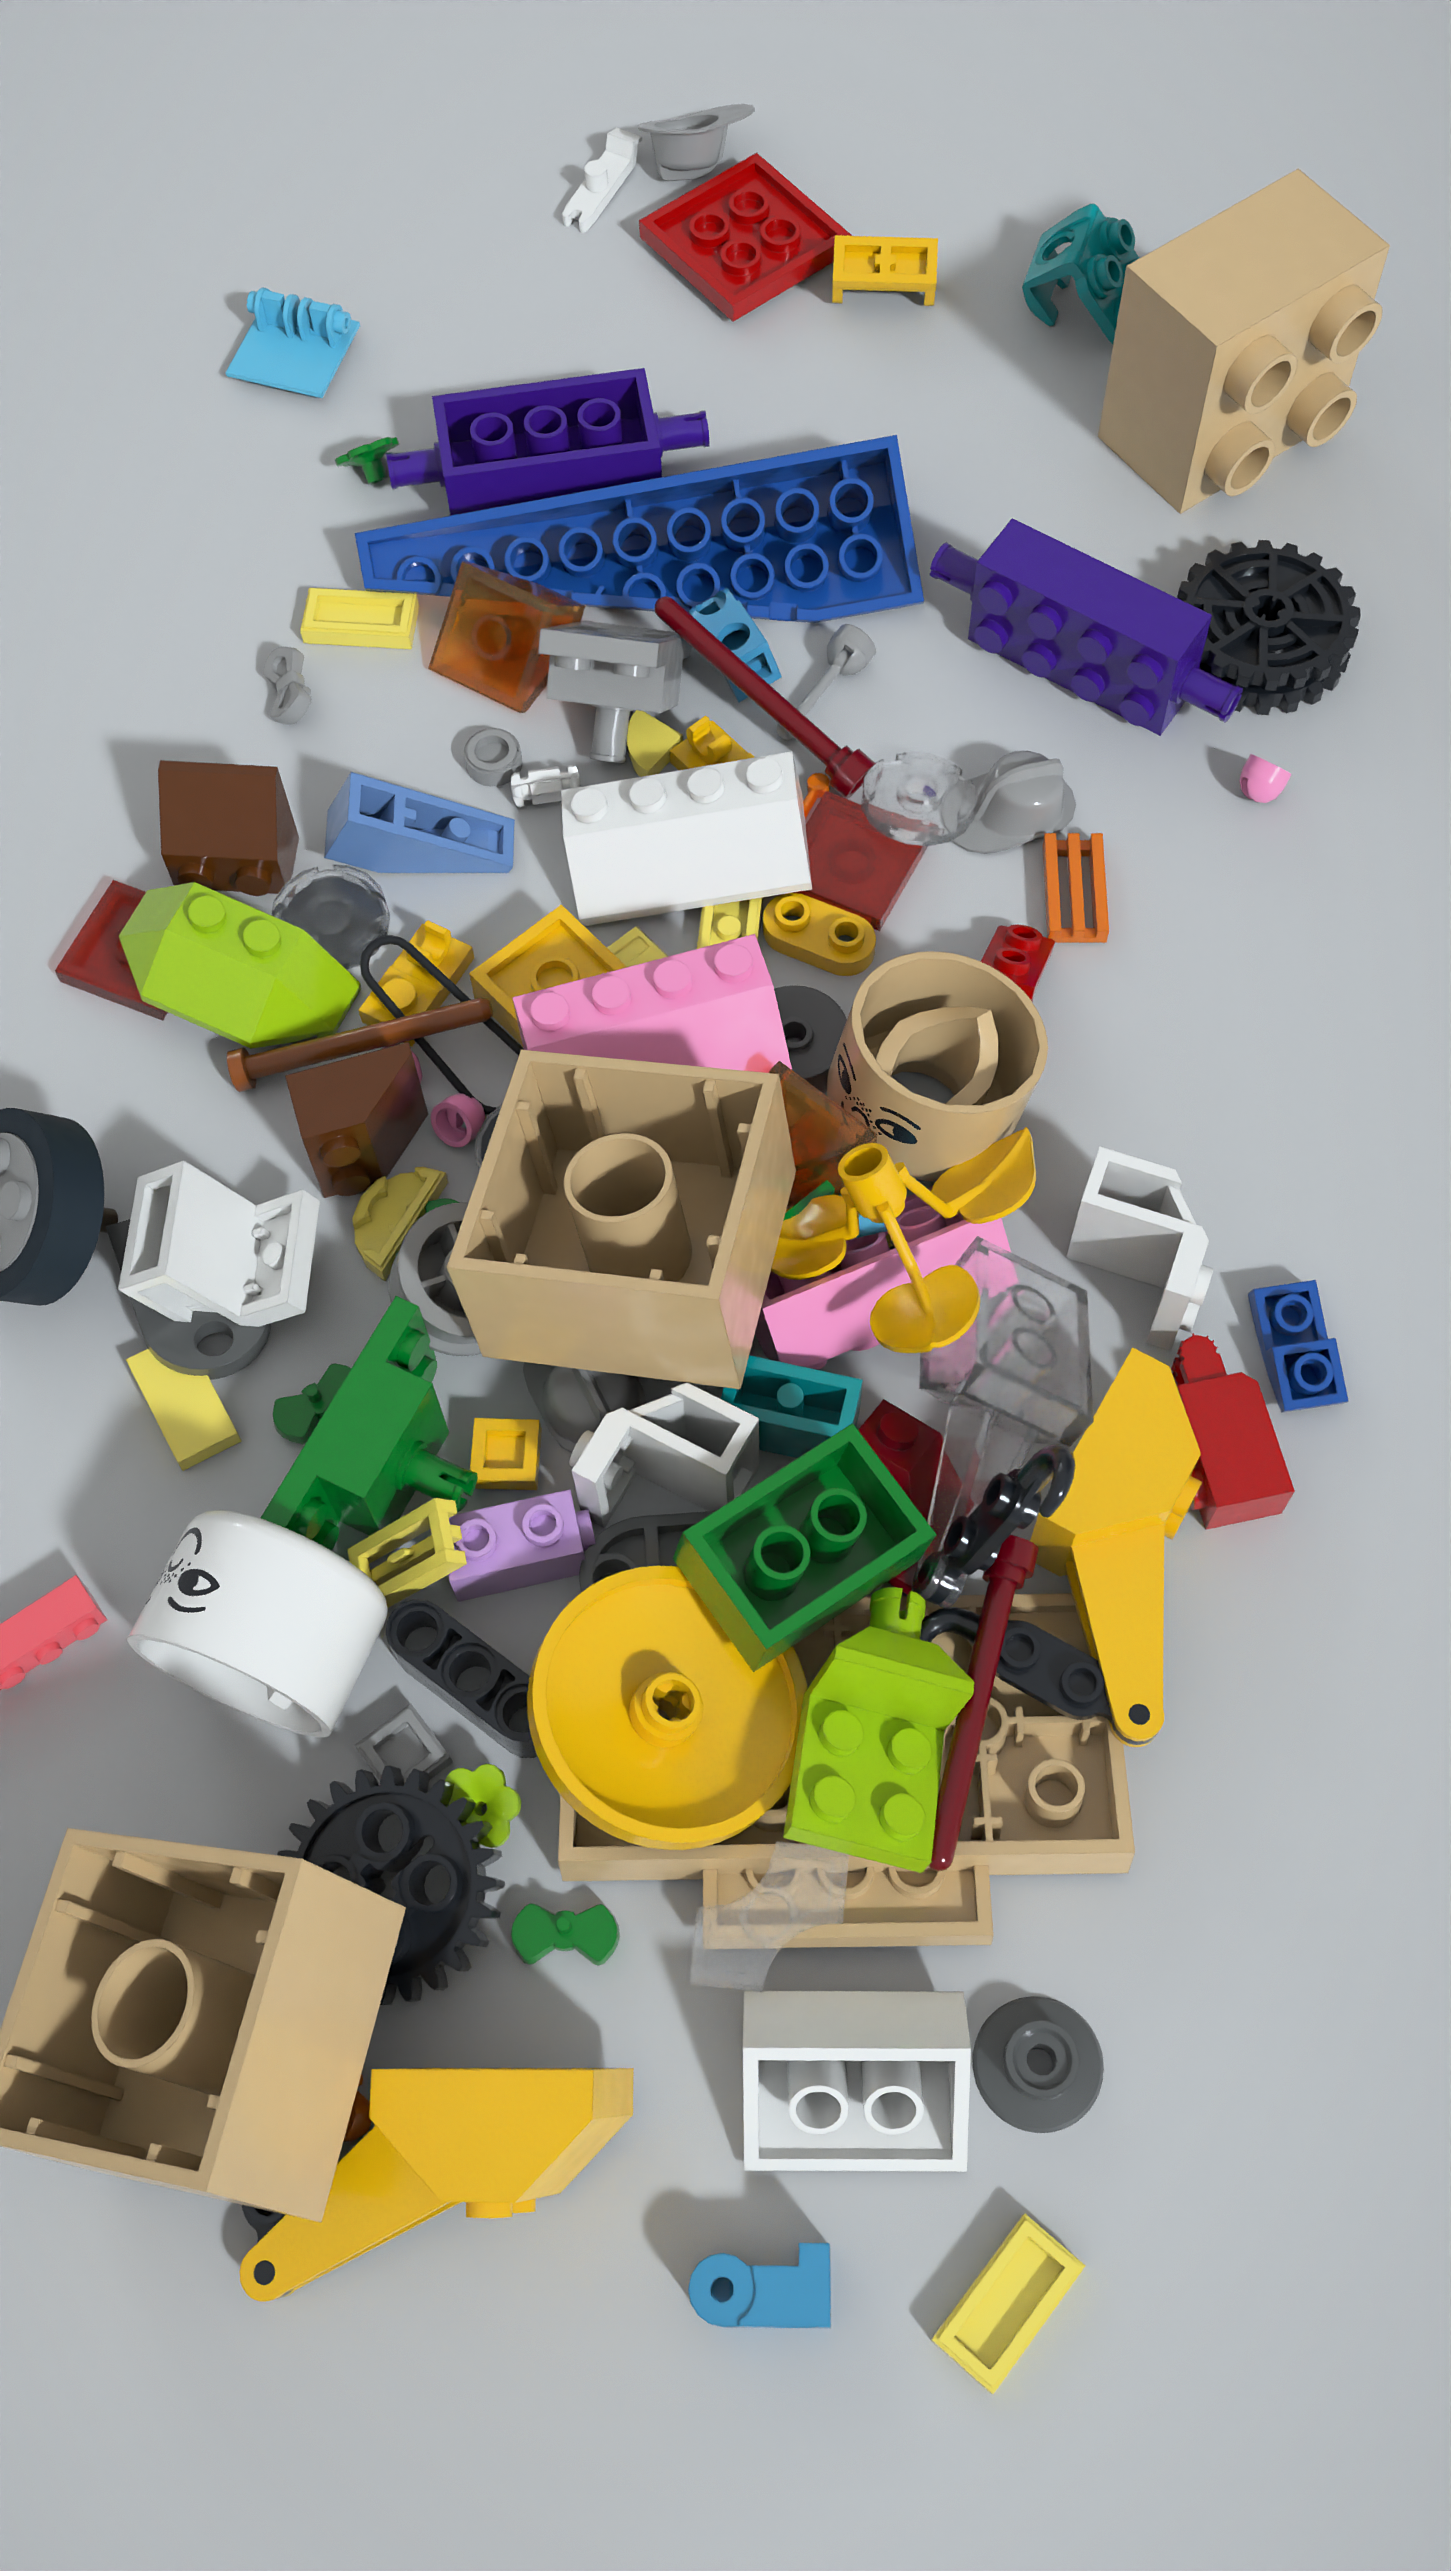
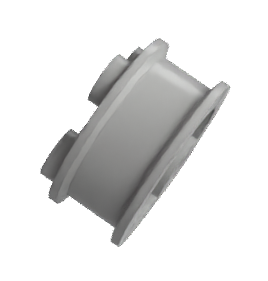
[389,1202,481,1356]

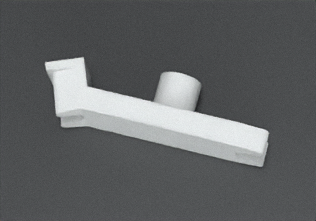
[562,128,643,233]

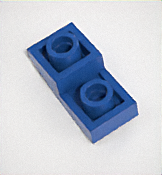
[1248,1280,1349,1413]

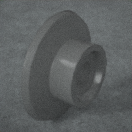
[774,985,847,1080]
[972,1996,1104,2133]

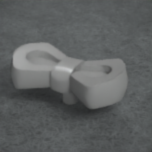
[263,646,311,725]

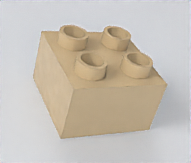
[1098,169,1390,514]
[447,1050,796,1389]
[0,1828,406,2222]

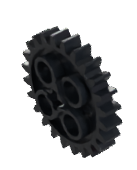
[277,1766,505,2005]

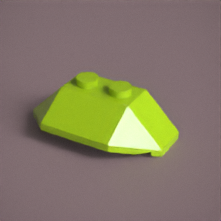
[119,882,361,1049]

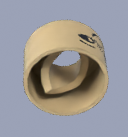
[827,951,1048,1181]

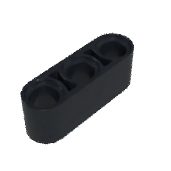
[385,1599,538,1758]

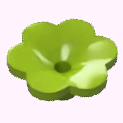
[445,1764,521,1848]

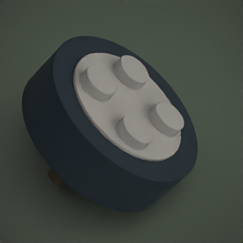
[0,1108,118,1306]

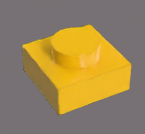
[470,1418,542,1490]

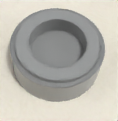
[464,728,522,786]

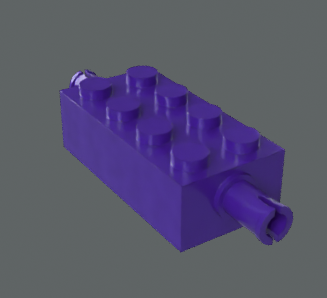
[386,368,710,516]
[930,518,1243,736]

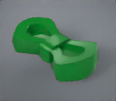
[273,1363,351,1445]
[511,1903,620,1966]

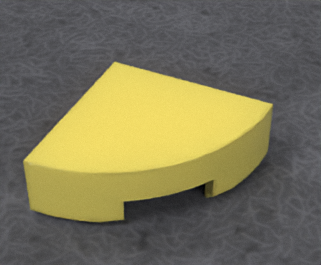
[627,710,683,777]

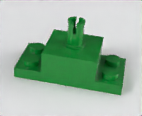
[260,1296,478,1551]

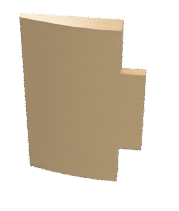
[558,1593,1135,1949]

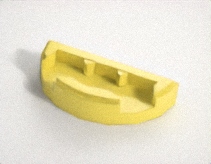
[352,1167,449,1281]

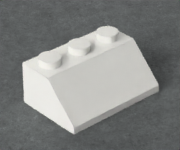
[743,1991,971,2172]

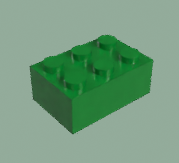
[673,1423,937,1672]

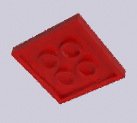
[639,153,852,322]

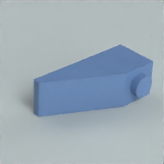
[324,772,515,873]

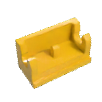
[832,235,938,306]

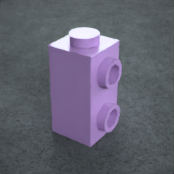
[448,1489,596,1602]

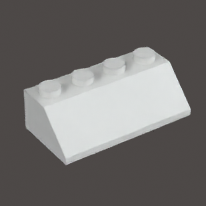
[561,751,812,926]

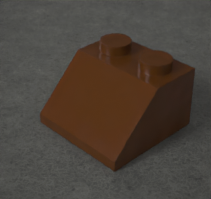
[158,760,299,896]
[285,1042,428,1198]

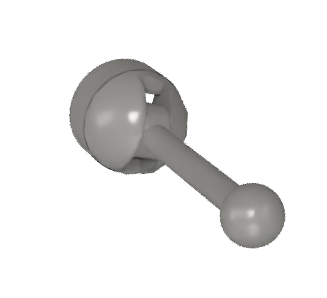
[777,624,876,740]

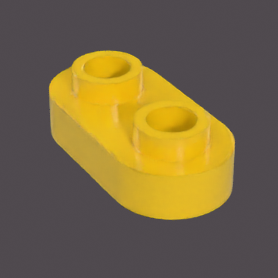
[763,893,876,976]

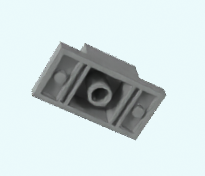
[538,621,692,763]

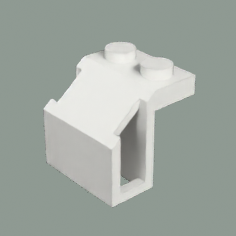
[1066,1146,1214,1351]
[118,1160,320,1327]
[569,1383,760,1528]

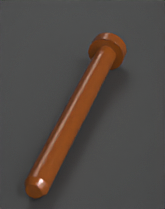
[227,997,493,1092]

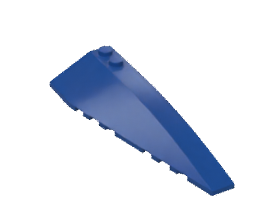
[355,435,924,623]

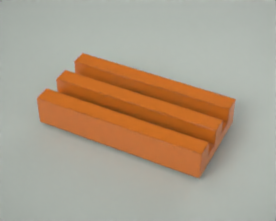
[1042,833,1109,943]

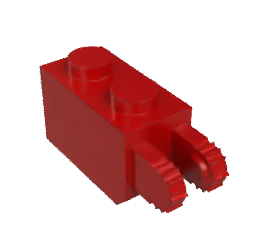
[1171,1333,1295,1530]

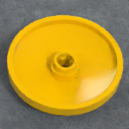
[527,1566,808,1850]

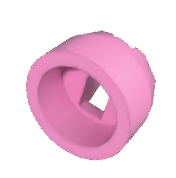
[1239,754,1292,803]
[431,1093,486,1148]

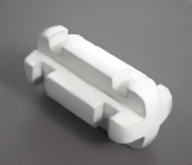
[511,765,581,807]

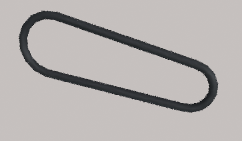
[360,935,524,1116]

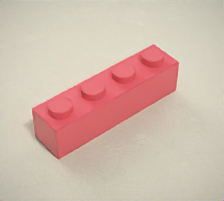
[0,1575,107,1690]

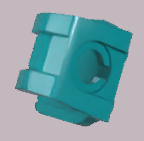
[1022,203,1140,345]

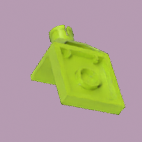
[783,1587,974,1873]

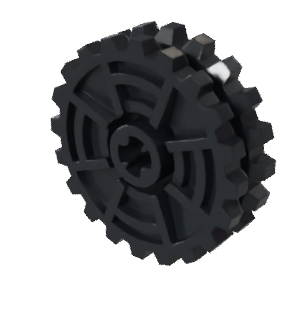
[1177,540,1361,715]

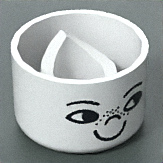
[127,1510,388,1737]

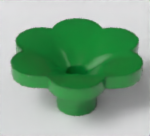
[334,437,399,485]

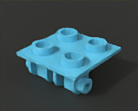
[226,287,360,398]

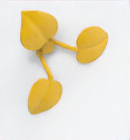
[771,1127,1036,1353]

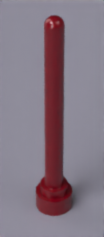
[654,596,877,799]
[929,1535,1039,1871]

